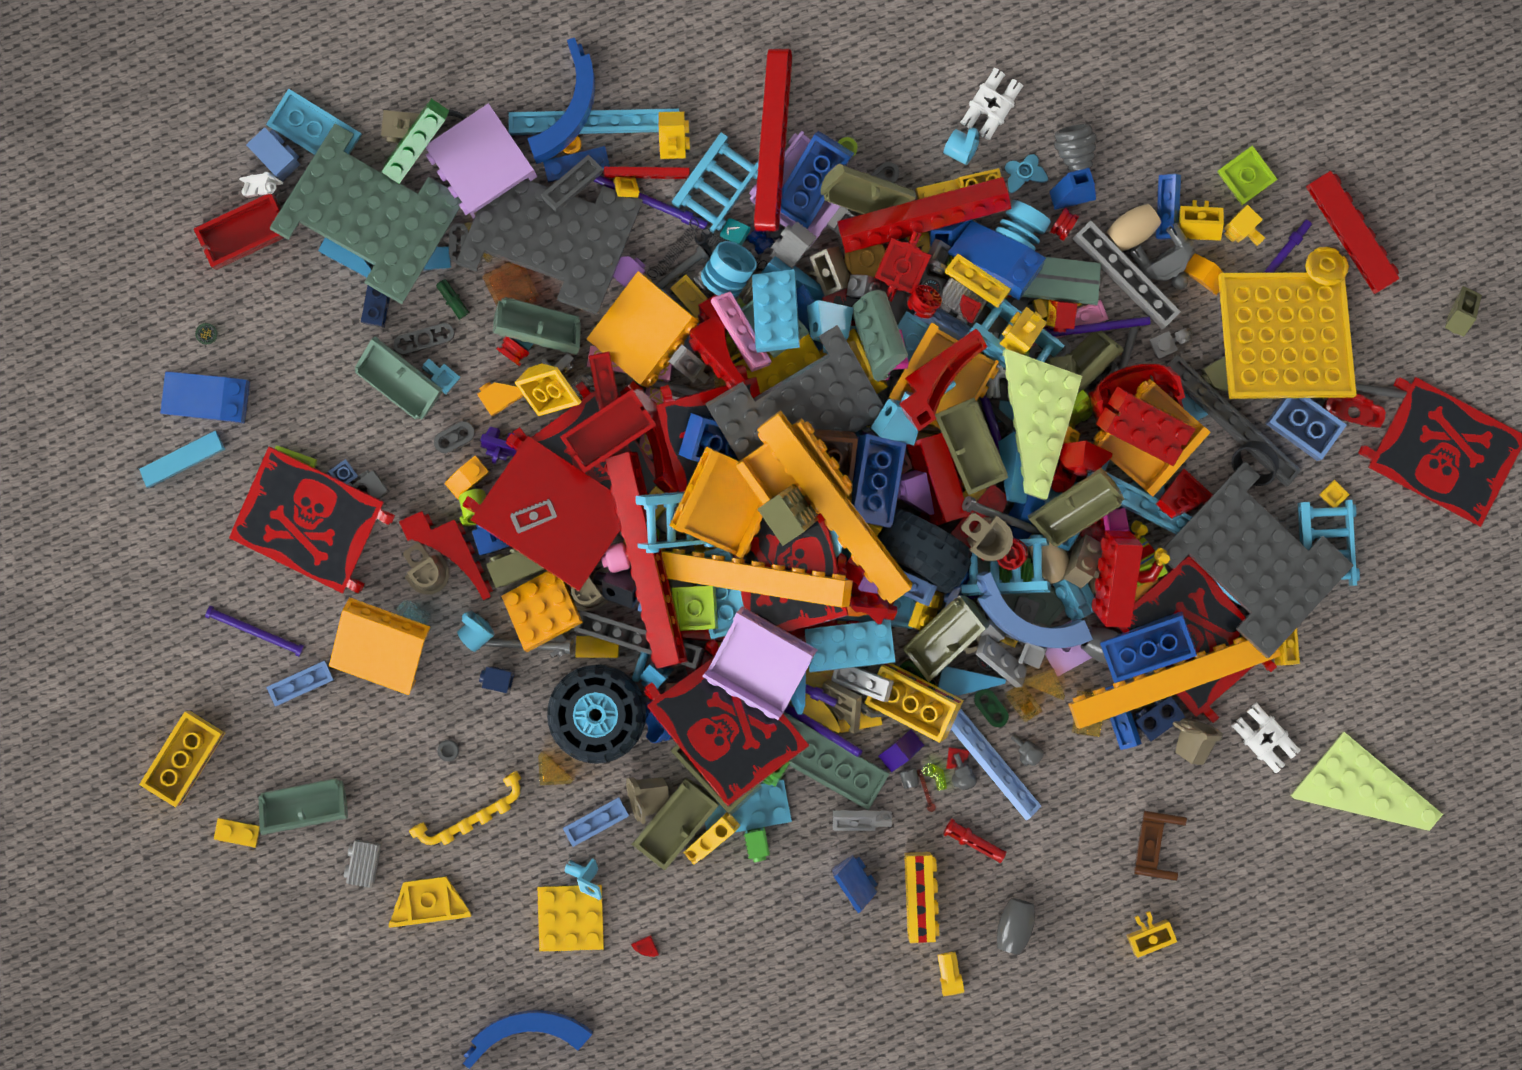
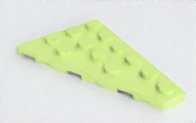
[1002,349,1082,500]
[1290,732,1443,831]

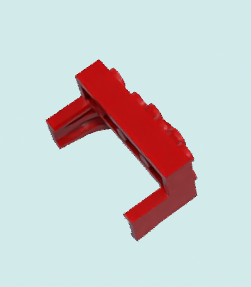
[1088,364,1185,431]

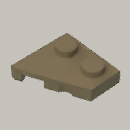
[823,679,862,734]

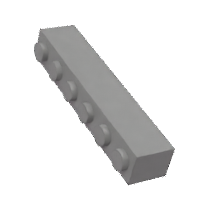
[1073,220,1181,329]

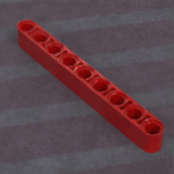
[754,49,792,231]

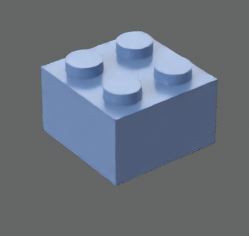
[246,127,301,181]

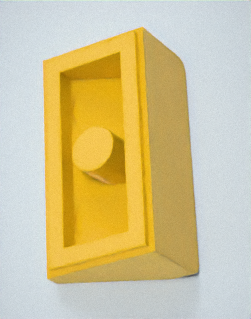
[1274,628,1300,666]
[575,636,619,658]

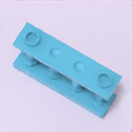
[672,132,759,233]
[965,299,1065,369]
[636,491,716,553]
[1298,500,1360,586]
[962,535,1051,596]

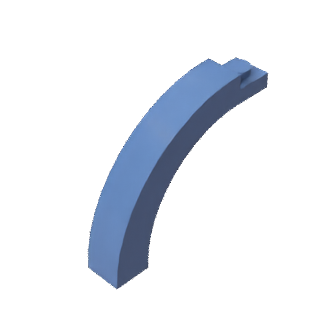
[976,571,1093,648]

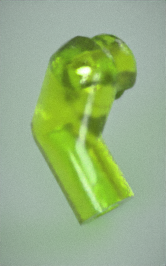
[922,763,948,791]

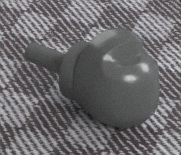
[1011,734,1044,766]
[952,753,977,790]

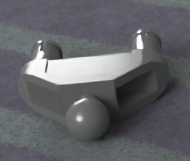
[1129,223,1193,290]

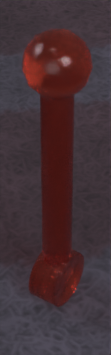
[917,769,936,812]

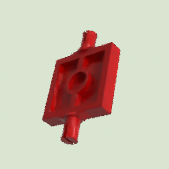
[874,231,931,302]

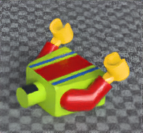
[1131,520,1170,587]

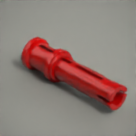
[943,818,1007,863]

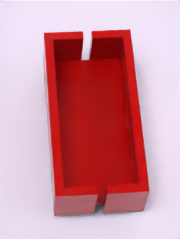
[193,194,284,270]
[1096,386,1195,467]
[560,389,656,473]
[906,433,969,526]
[1092,530,1143,627]

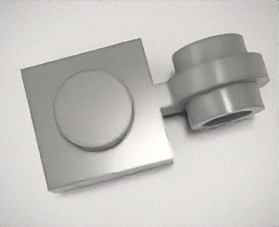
[1149,328,1192,359]

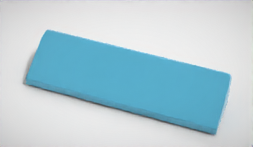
[139,431,225,488]

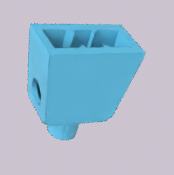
[807,300,853,354]
[871,391,918,445]

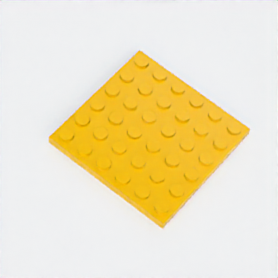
[1218,273,1357,399]

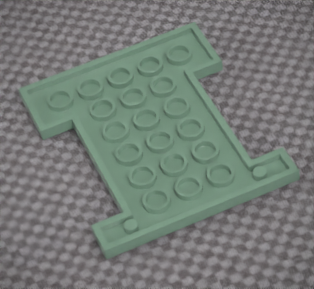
[270,124,462,304]

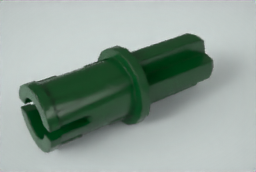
[436,279,470,320]

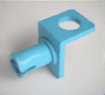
[565,858,602,900]

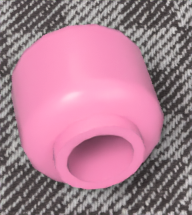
[601,542,631,573]

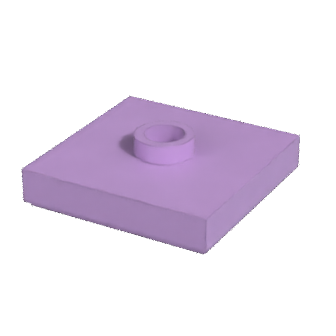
[1045,620,1092,677]

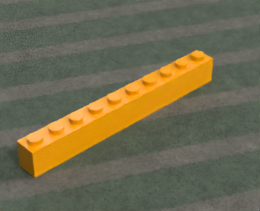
[757,410,913,604]
[661,548,853,607]
[1068,636,1281,729]

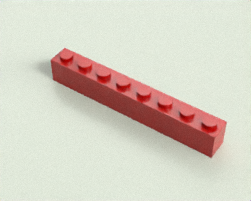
[837,177,1012,253]

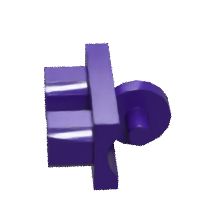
[480,427,516,464]

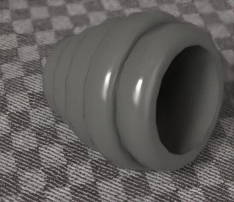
[1054,124,1096,172]

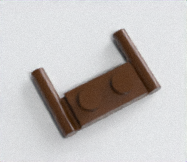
[1134,811,1187,881]

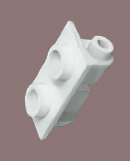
[239,172,283,198]

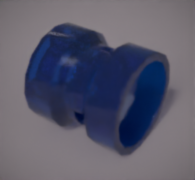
[746,230,775,256]

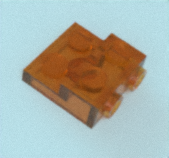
[482,262,539,306]

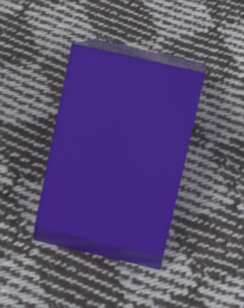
[878,729,924,772]

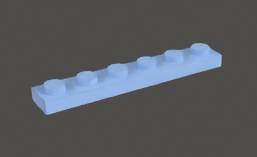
[951,708,1041,820]

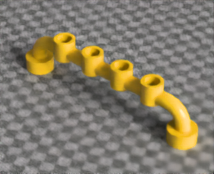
[409,771,522,845]

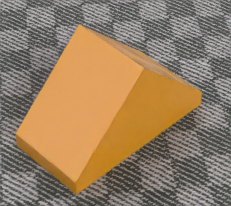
[1184,253,1224,295]

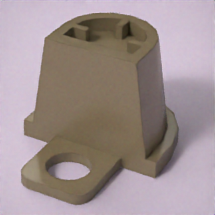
[961,513,1013,561]
[403,543,449,594]
[567,567,609,611]
[1173,719,1223,765]
[626,777,669,824]

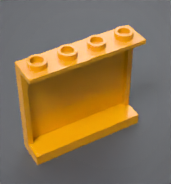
[587,271,700,388]
[887,323,1000,430]
[1093,379,1211,497]
[736,418,853,505]
[669,446,763,559]
[329,597,430,695]

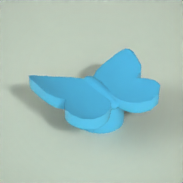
[1005,154,1048,193]

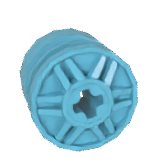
[995,200,1051,251]
[701,241,757,298]

